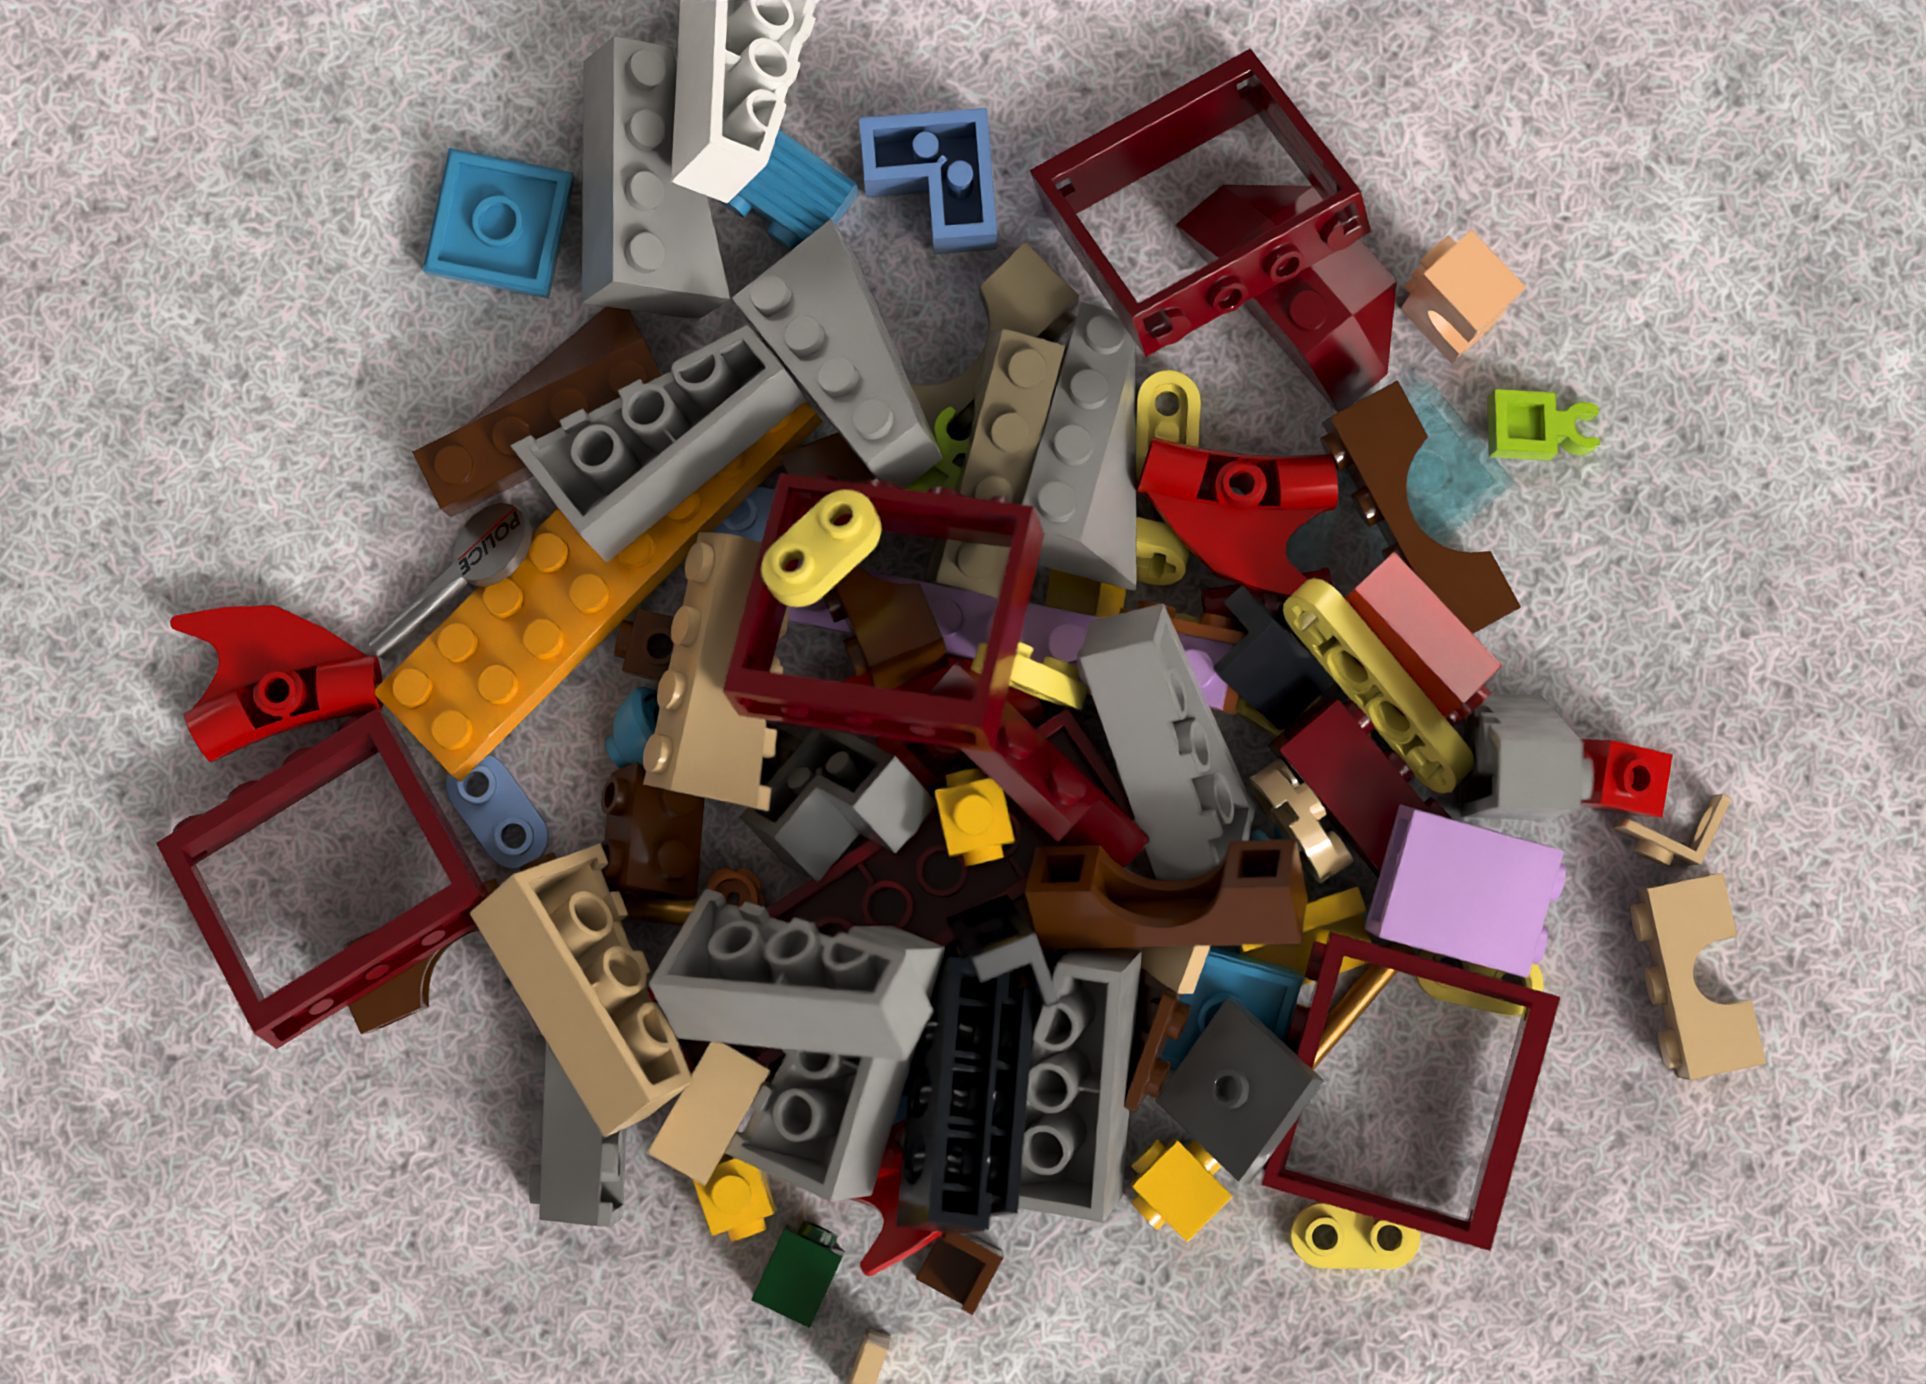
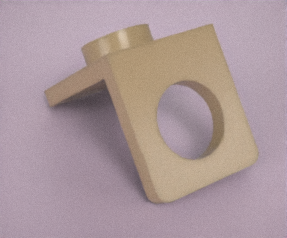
[1612,793,1731,867]

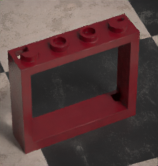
[1029,48,1371,357]
[722,471,1044,753]
[156,708,489,1049]
[1260,931,1561,1251]

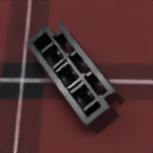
[896,956,1036,1234]

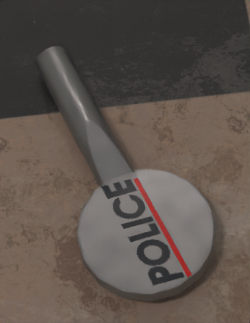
[368,503,533,660]

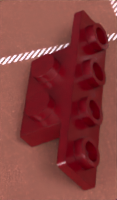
[927,660,1149,868]

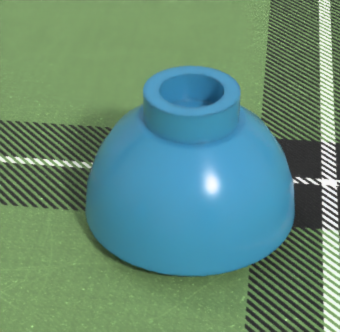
[605,687,660,769]

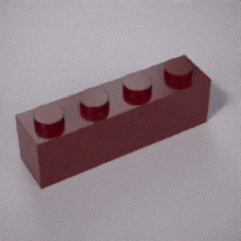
[1267,696,1452,879]

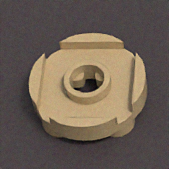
[1248,758,1354,885]

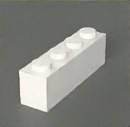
[671,0,820,203]

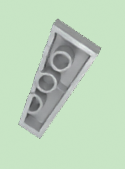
[732,219,943,489]

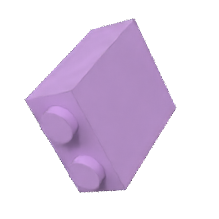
[1365,804,1566,978]

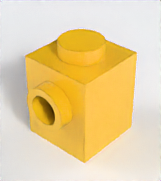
[935,768,1014,866]
[1129,1138,1233,1242]
[692,1145,777,1242]

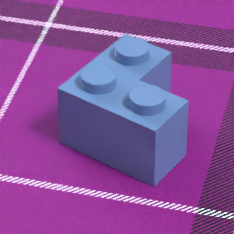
[859,108,997,254]

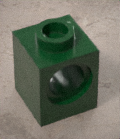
[751,1220,845,1328]

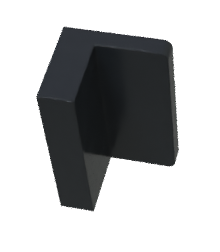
[1214,584,1335,730]
[946,894,1059,1008]

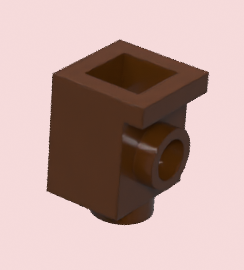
[614,608,674,682]

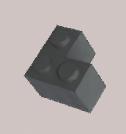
[739,727,937,883]

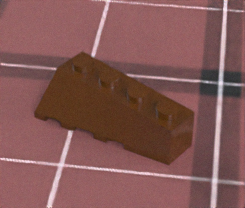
[413,306,662,517]

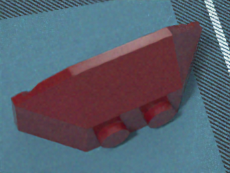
[1175,184,1397,413]

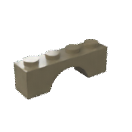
[910,242,1079,438]
[925,328,1065,598]

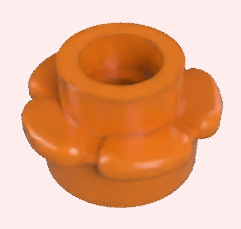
[707,868,765,907]

